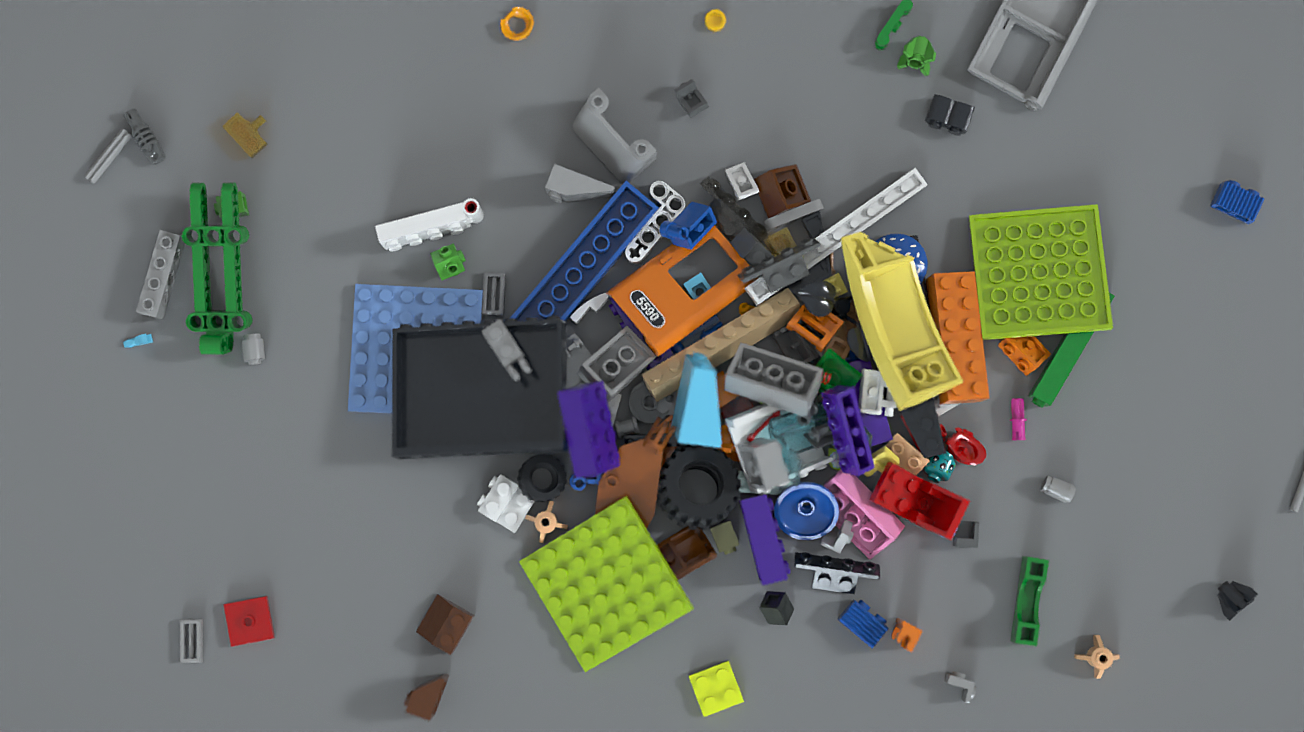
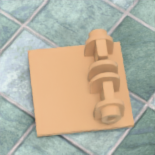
[885,433,930,475]

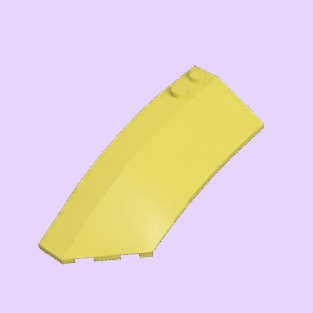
[841,232,963,410]

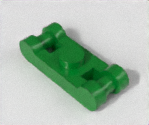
[874,0,913,50]

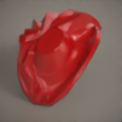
[946,428,987,466]

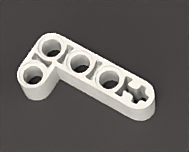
[625,181,685,265]

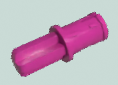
[1010,398,1027,440]

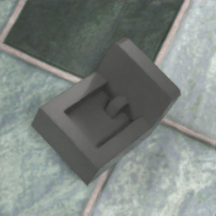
[675,79,709,118]

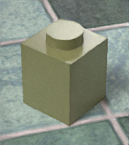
[710,520,740,555]

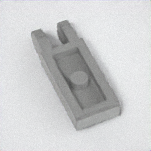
[482,319,531,381]

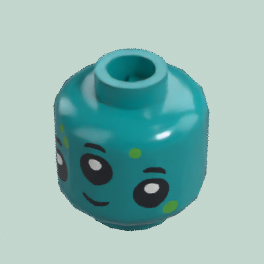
[924,452,956,483]

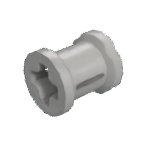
[614,416,640,440]

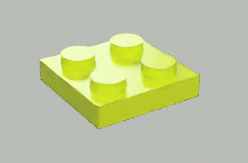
[688,660,744,717]

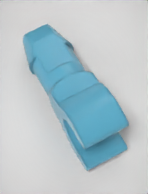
[123,334,153,348]

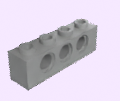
[136,230,185,320]

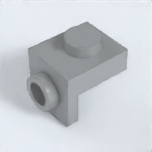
[820,519,854,553]
[944,671,976,703]

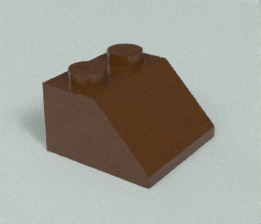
[754,164,811,219]
[416,594,475,655]
[404,674,449,721]

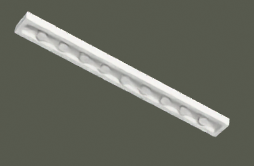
[744,168,928,306]

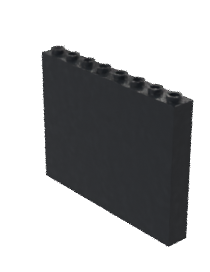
[392,316,568,460]

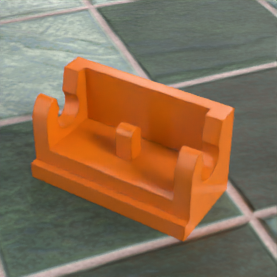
[891,618,922,652]

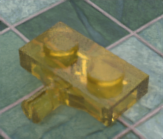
[222,112,268,158]

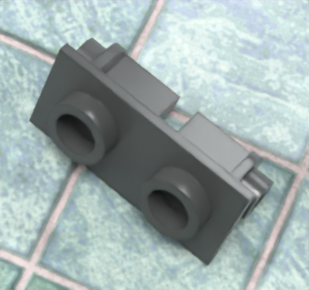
[803,423,834,449]

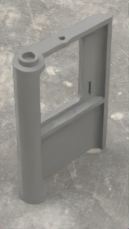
[968,0,1098,111]

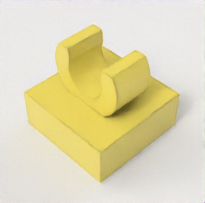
[824,273,848,298]

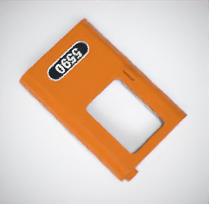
[606,225,759,357]

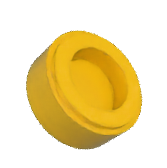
[705,9,726,32]

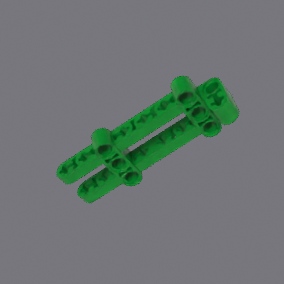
[182,183,253,355]

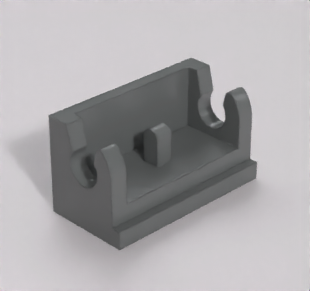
[772,321,819,364]

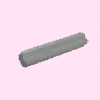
[85,129,132,183]

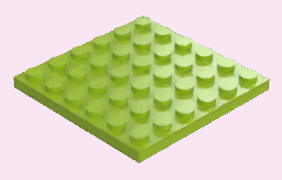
[969,204,1113,340]
[519,496,694,672]

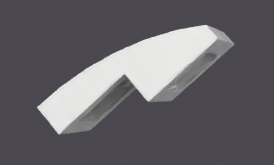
[570,293,610,324]

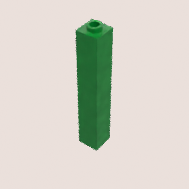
[1028,293,1115,408]

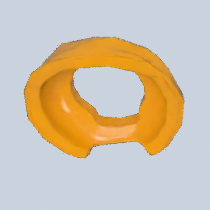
[500,7,534,41]

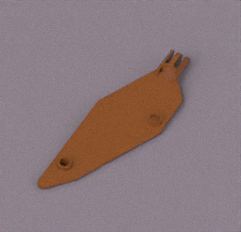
[595,417,676,529]

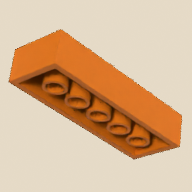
[925,271,989,405]

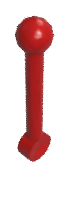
[746,410,781,443]

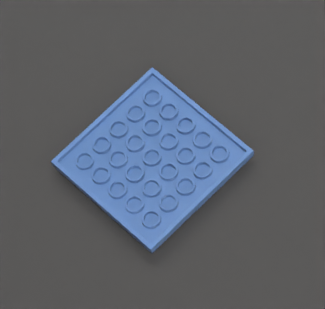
[348,284,483,414]

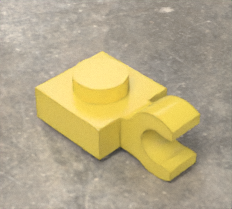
[863,446,899,477]

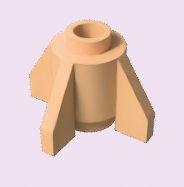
[525,501,568,543]
[1074,635,1120,679]

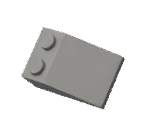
[545,164,615,203]
[577,326,657,402]

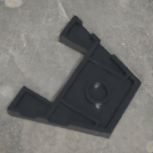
[761,211,832,296]

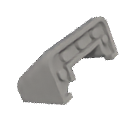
[573,87,657,183]

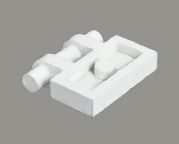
[858,369,896,417]

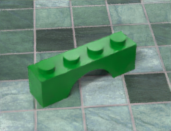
[1010,556,1049,646]

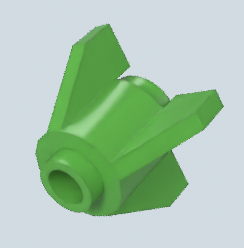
[897,36,936,76]

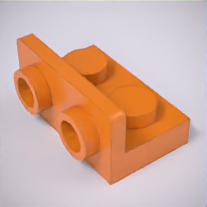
[998,336,1051,375]

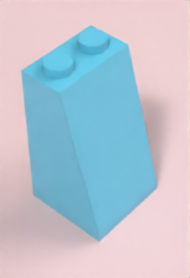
[671,353,721,448]

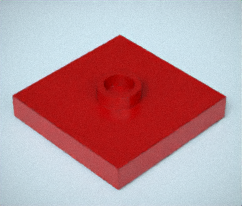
[223,596,275,647]

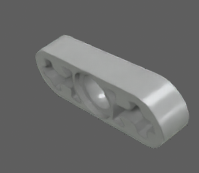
[763,199,824,232]

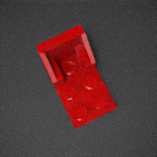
[869,461,970,540]

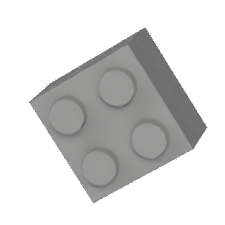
[738,437,790,491]

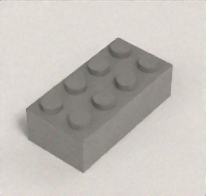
[725,343,823,418]

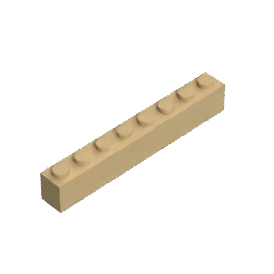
[642,288,800,402]

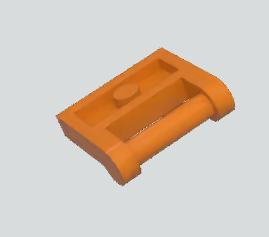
[786,304,844,353]

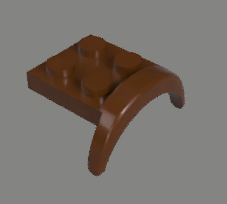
[657,526,717,580]

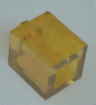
[766,227,797,256]

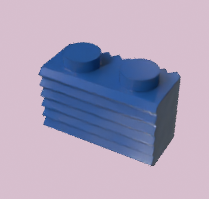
[1210,180,1264,224]
[838,599,889,648]

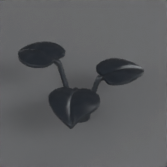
[797,281,873,362]

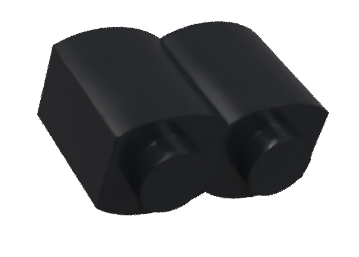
[925,94,975,136]

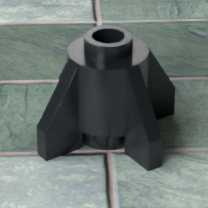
[1217,581,1258,621]

